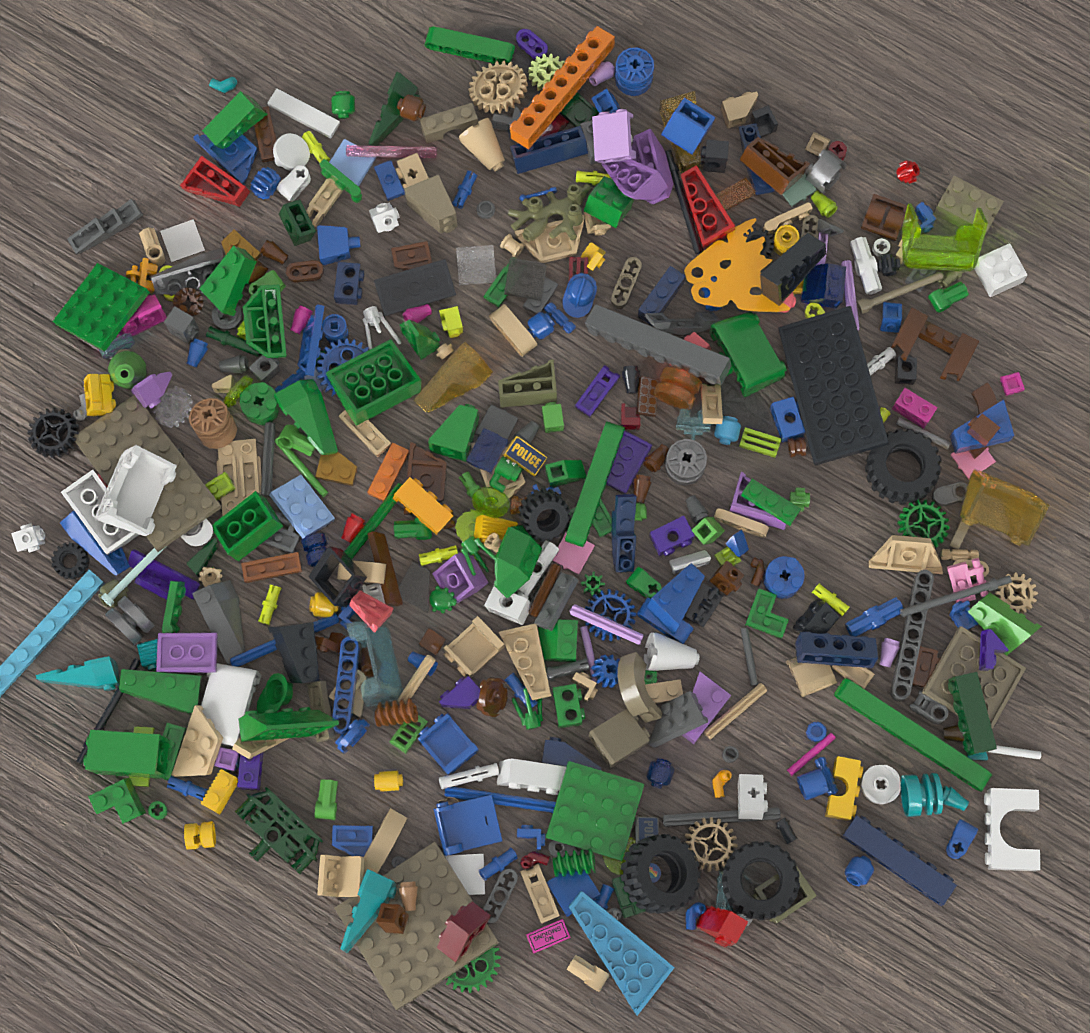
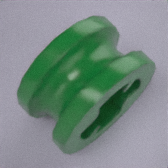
[148,801,168,820]

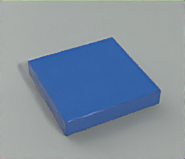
[546,870,601,917]

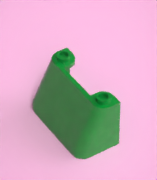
[709,311,787,398]

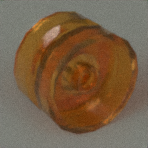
[654,367,702,410]

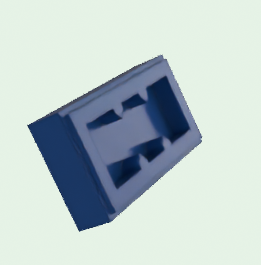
[374,160,405,201]

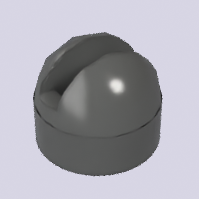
[722,746,739,763]

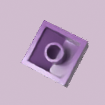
[432,552,489,603]

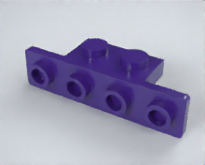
[128,549,200,600]

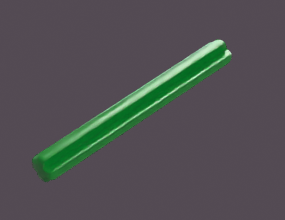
[344,483,402,560]

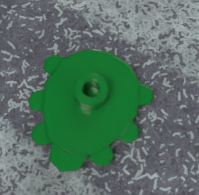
[429,585,457,614]

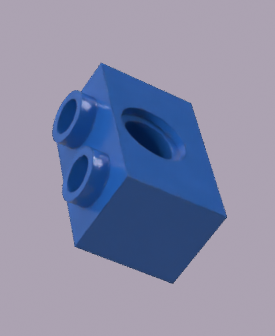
[770,397,805,443]

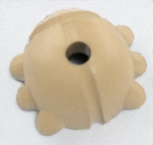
[199,567,222,587]

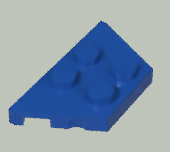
[193,134,258,185]
[298,304,325,376]

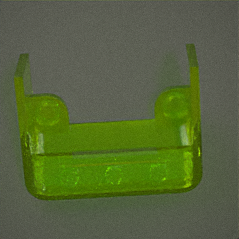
[902,203,988,271]

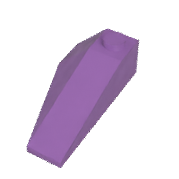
[602,159,668,200]

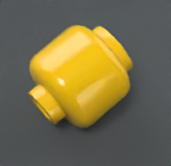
[309,592,339,618]

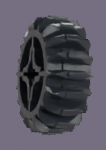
[27,408,79,459]

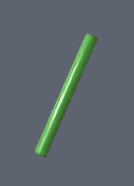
[275,437,328,497]

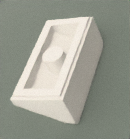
[669,550,711,574]

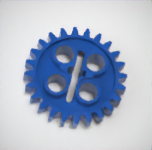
[316,338,369,399]

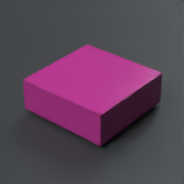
[1000,372,1025,396]

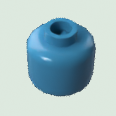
[714,416,741,445]

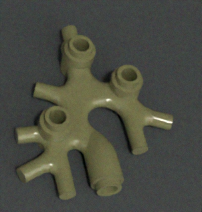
[508,183,591,242]

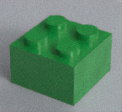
[584,176,634,228]

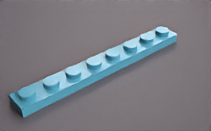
[0,570,104,697]

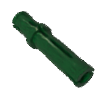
[206,326,261,358]

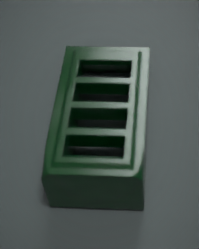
[187,538,220,578]

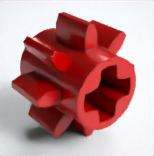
[896,160,920,184]

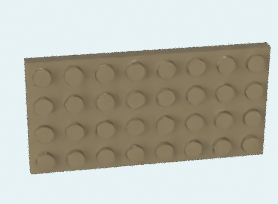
[73,395,221,552]

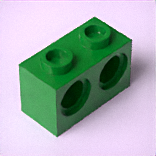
[553,684,585,729]

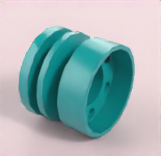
[900,773,943,817]

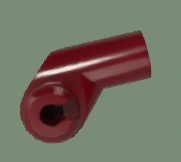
[520,851,550,869]

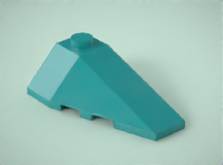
[36,656,120,691]
[340,869,397,953]

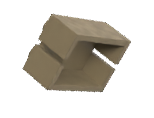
[933,176,1004,240]

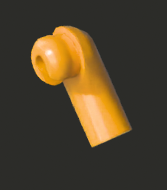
[712,770,732,798]

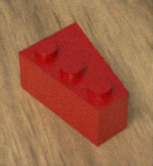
[180,156,250,207]

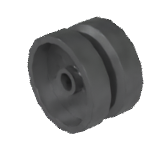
[105,595,154,645]

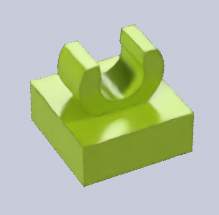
[714,547,741,566]

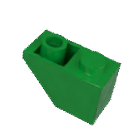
[545,460,586,488]

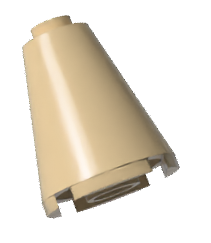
[458,118,505,171]

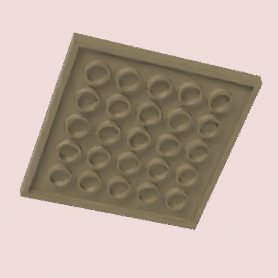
[334,842,499,1011]

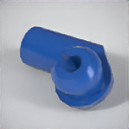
[686,902,706,930]

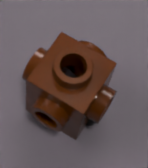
[709,560,744,595]

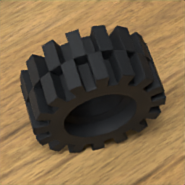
[743,228,774,259]
[51,542,89,580]

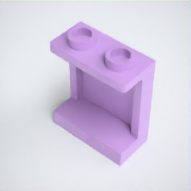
[592,109,636,164]

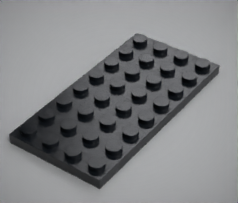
[778,306,889,466]

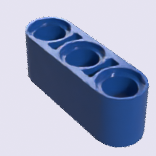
[636,598,694,644]

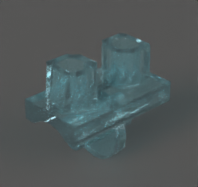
[676,409,711,440]

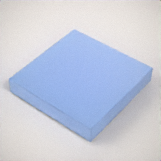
[329,139,376,186]

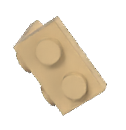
[317,855,364,897]

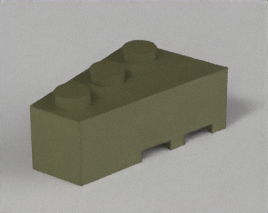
[498,359,557,407]

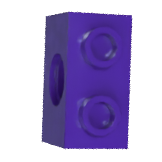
[649,516,695,557]
[237,752,264,791]

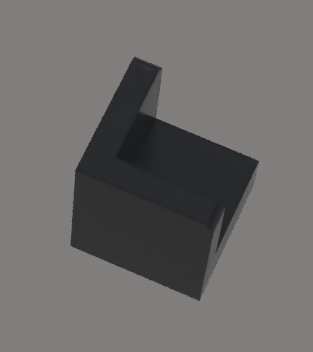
[750,105,778,138]

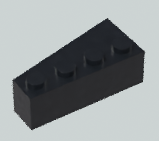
[760,233,826,306]

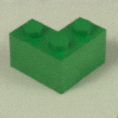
[88,777,146,824]

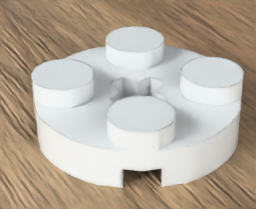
[860,765,901,805]

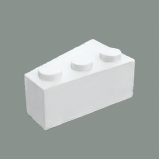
[497,758,566,795]

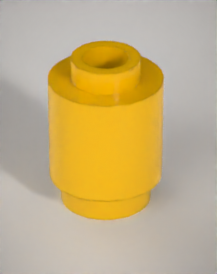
[374,770,403,792]

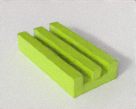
[739,427,781,458]

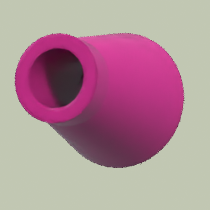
[403,304,432,323]
[290,305,313,335]

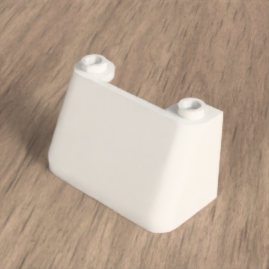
[96,445,177,536]
[201,663,261,749]

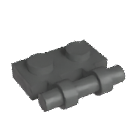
[263,512,300,553]

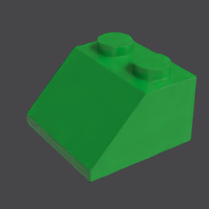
[538,619,578,663]

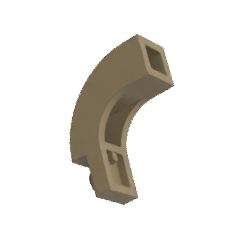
[618,652,663,723]

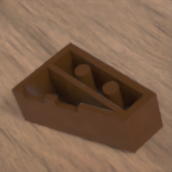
[740,137,810,195]

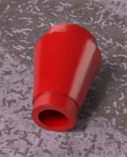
[341,513,365,543]

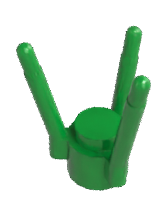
[461,536,496,576]
[512,688,543,730]

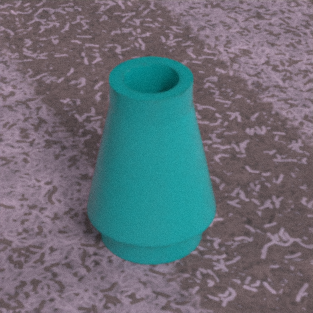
[942,786,969,811]

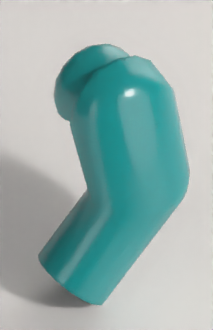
[209,77,237,93]

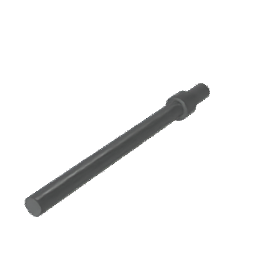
[900,576,1012,617]

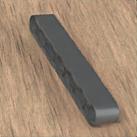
[890,570,934,702]

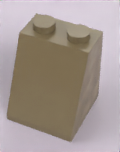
[404,174,458,234]
[588,708,650,770]

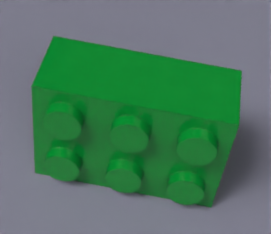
[212,491,283,562]

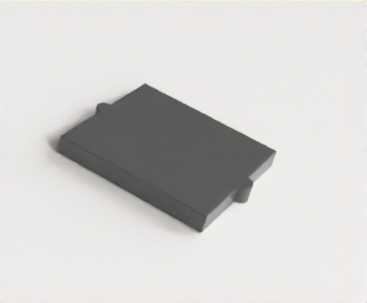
[476,405,519,447]

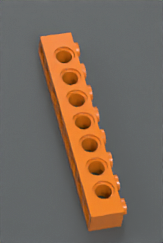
[510,26,615,149]

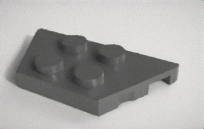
[649,691,708,748]

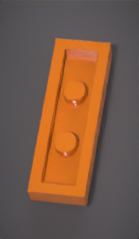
[367,443,409,501]

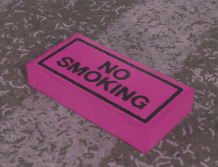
[526,919,571,953]

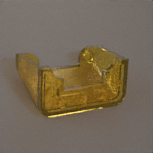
[960,469,1050,546]

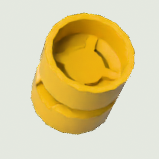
[773,225,799,256]
[184,821,216,850]

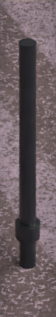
[665,150,702,254]
[76,658,141,765]

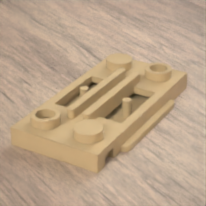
[217,439,262,516]

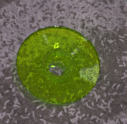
[472,487,510,518]

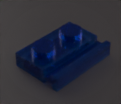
[466,428,509,474]

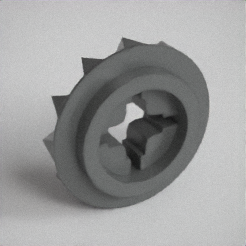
[212,305,242,330]

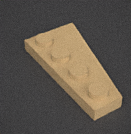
[499,624,551,700]

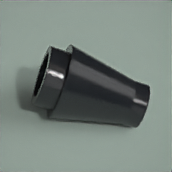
[622,366,640,394]

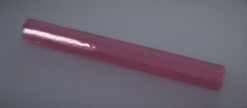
[346,145,437,158]

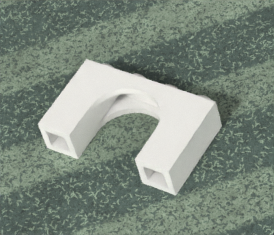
[984,788,1040,871]

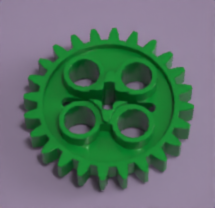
[446,947,501,993]

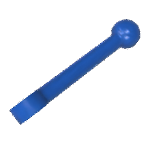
[519,187,557,201]

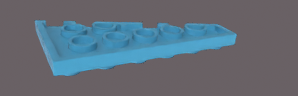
[568,891,675,1016]

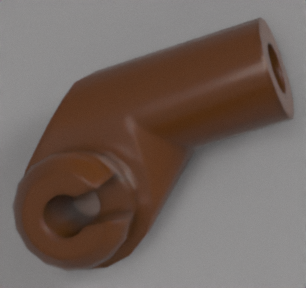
[750,557,765,586]

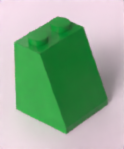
[428,404,479,462]

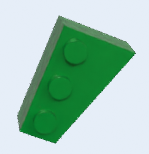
[202,91,268,149]

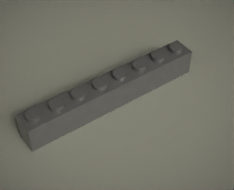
[585,304,732,385]

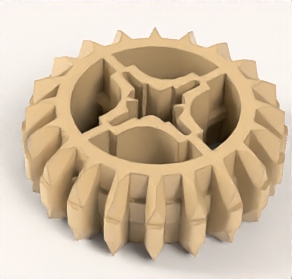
[685,817,737,872]

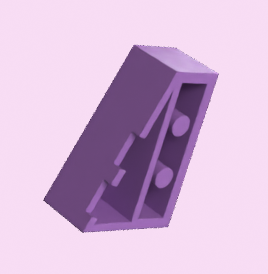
[729,472,786,530]
[682,672,731,744]

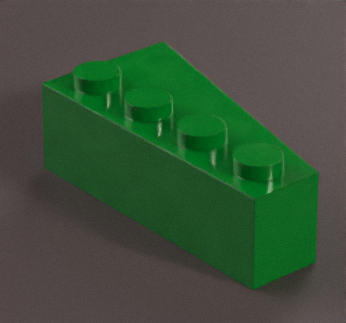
[119,669,202,715]

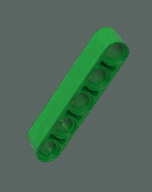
[424,26,515,65]

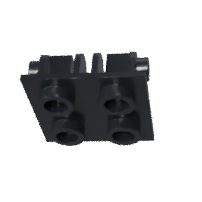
[684,582,724,628]

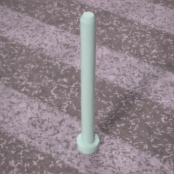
[101,546,167,606]

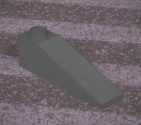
[192,580,245,665]

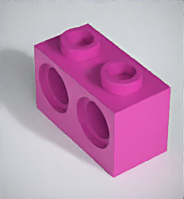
[892,388,938,429]

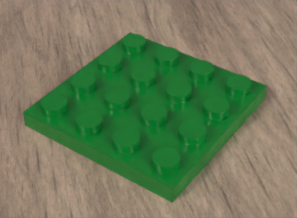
[52,263,150,352]
[545,761,644,861]

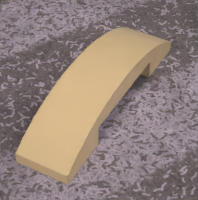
[363,808,407,878]

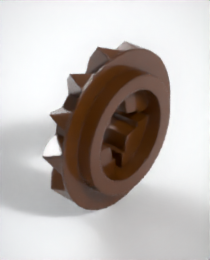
[173,288,203,316]

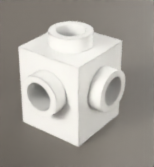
[369,202,400,233]
[11,523,45,552]

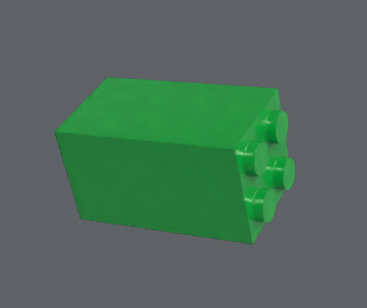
[84,730,170,779]

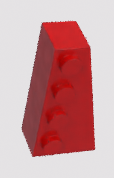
[681,165,735,251]

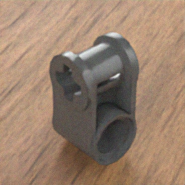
[909,690,948,725]

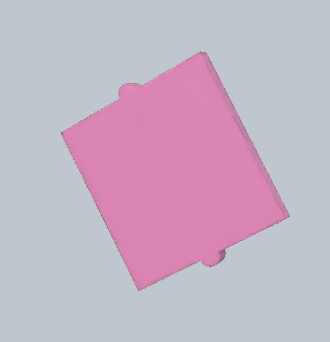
[951,447,996,480]
[552,532,595,575]

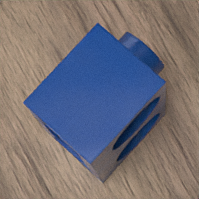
[592,88,621,114]

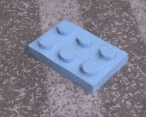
[269,475,335,540]

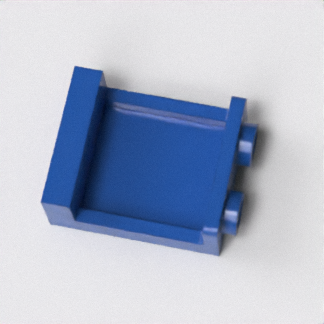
[418,713,479,775]

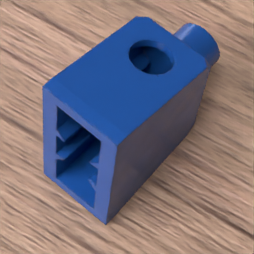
[317,225,361,265]

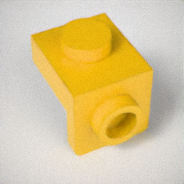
[581,242,606,271]

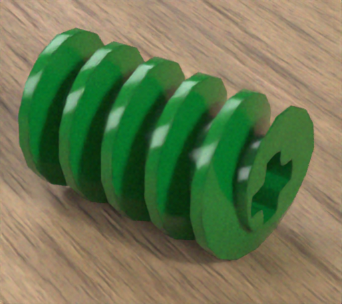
[553,848,596,877]

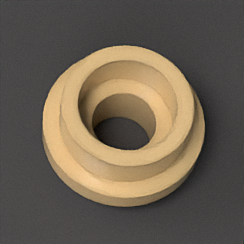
[436,343,454,360]

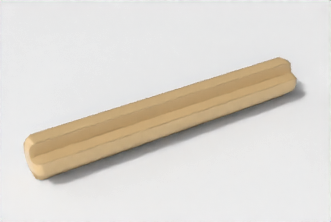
[704,683,767,739]

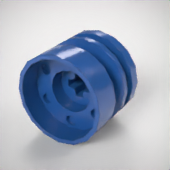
[615,47,654,96]

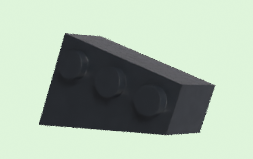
[268,622,320,683]

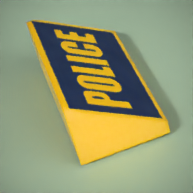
[504,436,547,476]

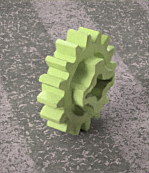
[528,54,565,91]

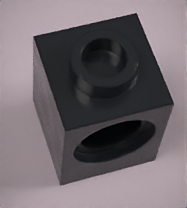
[894,355,917,385]

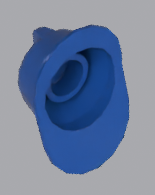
[563,273,597,318]

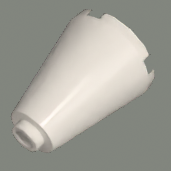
[644,632,699,671]

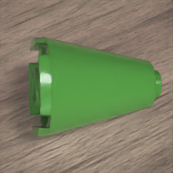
[108,351,147,389]

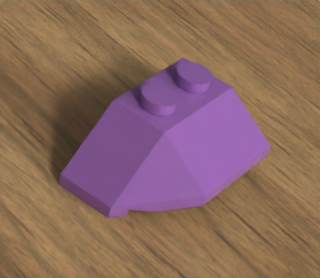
[632,129,673,204]
[131,372,172,408]

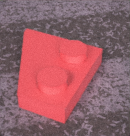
[349,591,394,632]

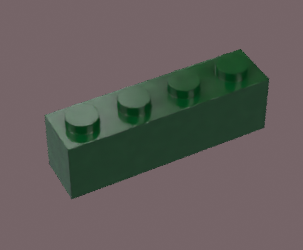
[948,672,997,756]

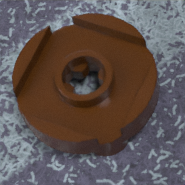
[476,677,508,717]

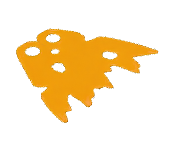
[684,218,790,312]

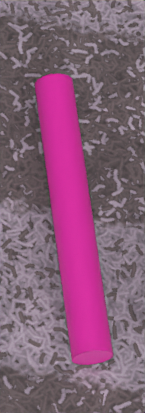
[787,733,836,776]

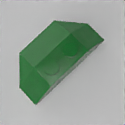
[243,284,287,358]
[494,525,542,598]

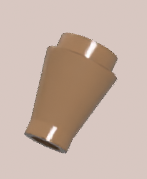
[398,881,418,911]

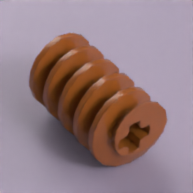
[374,698,418,727]

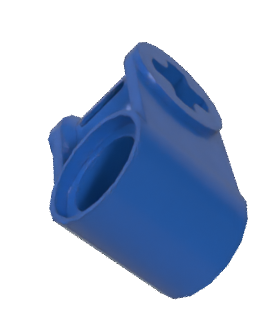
[946,819,978,859]

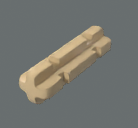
[940,549,979,560]

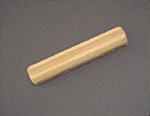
[397,655,436,704]

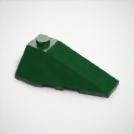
[369,72,420,151]

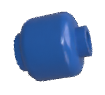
[527,312,555,340]
[845,856,874,887]

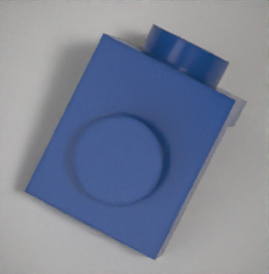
[914,202,936,235]
[949,600,979,631]
[338,605,357,631]
[517,825,545,850]

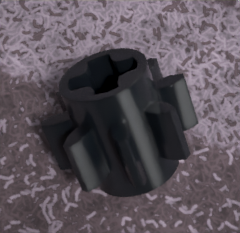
[877,254,901,276]

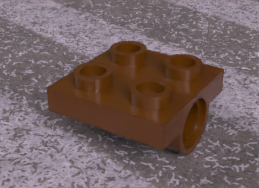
[861,194,909,241]

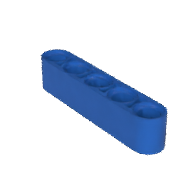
[332,637,360,735]

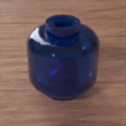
[646,758,675,789]

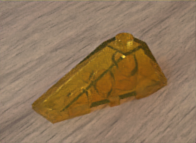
[414,342,493,413]

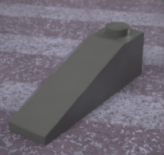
[150,248,224,295]

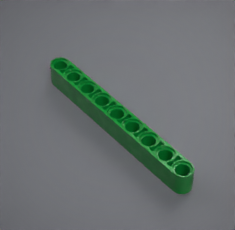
[833,678,992,792]

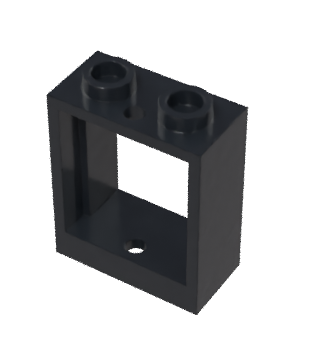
[308,546,367,608]

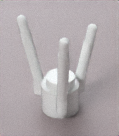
[362,306,401,350]

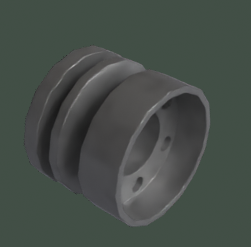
[665,439,707,486]

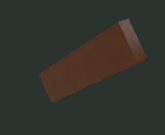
[368,531,403,607]

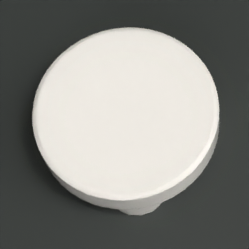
[273,133,310,171]

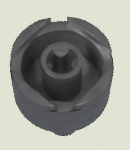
[805,149,847,194]

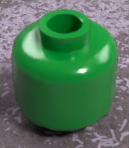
[331,91,355,119]

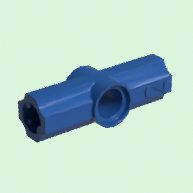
[845,597,903,637]

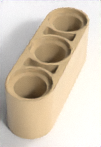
[489,304,537,357]
[337,561,386,584]

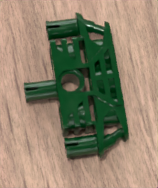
[234,787,323,875]

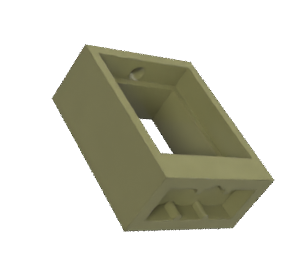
[753,866,817,924]

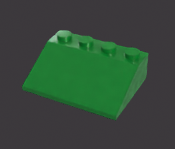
[326,339,421,426]
[238,707,339,742]

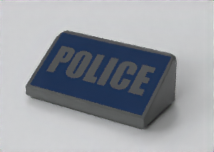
[635,817,659,858]

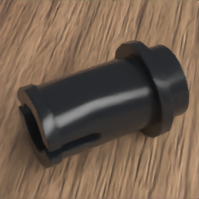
[775,817,797,844]

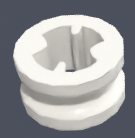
[872,238,890,257]

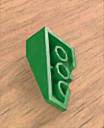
[399,320,440,360]
[273,379,338,455]

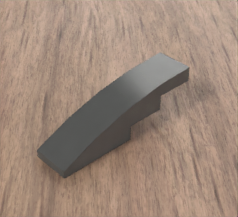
[67,199,143,254]

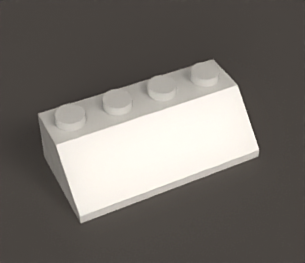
[61,470,140,554]

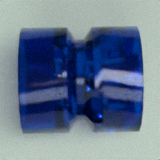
[301,533,328,567]

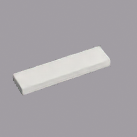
[267,89,340,139]

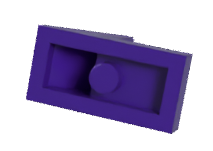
[979,629,1009,671]

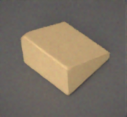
[805,132,831,156]
[212,375,234,393]

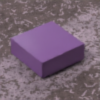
[214,747,240,771]

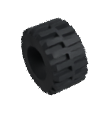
[518,488,571,542]

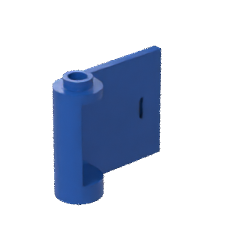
[433,794,503,856]

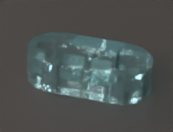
[99,333,135,359]

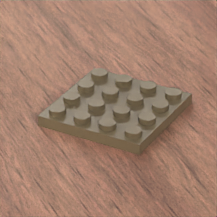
[922,626,1026,729]

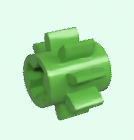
[789,487,810,512]

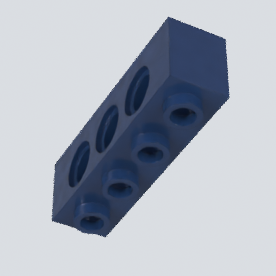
[795,632,878,668]

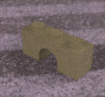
[420,103,478,144]

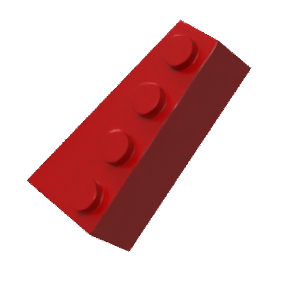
[696,905,749,948]

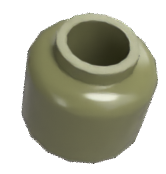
[98,579,129,608]

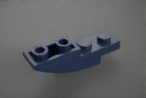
[738,123,774,195]
[611,494,637,573]

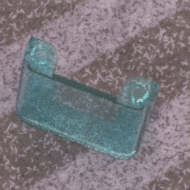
[346,622,403,707]

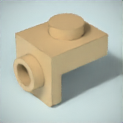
[583,212,611,236]
[572,672,598,702]

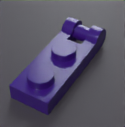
[575,365,620,418]

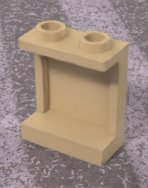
[443,616,504,678]

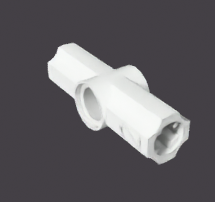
[850,237,882,295]
[517,540,560,596]

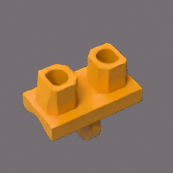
[126,258,158,293]

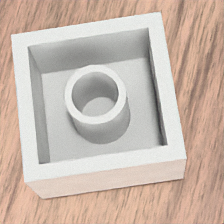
[973,243,1027,297]

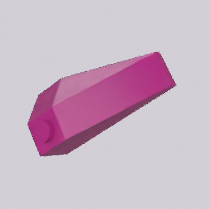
[97,295,167,353]

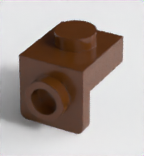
[315,632,345,653]

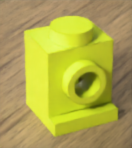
[439,306,463,338]

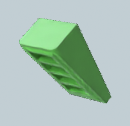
[389,715,428,754]

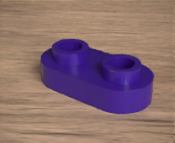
[516,29,548,60]

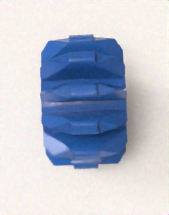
[250,167,281,200]
[591,655,620,688]

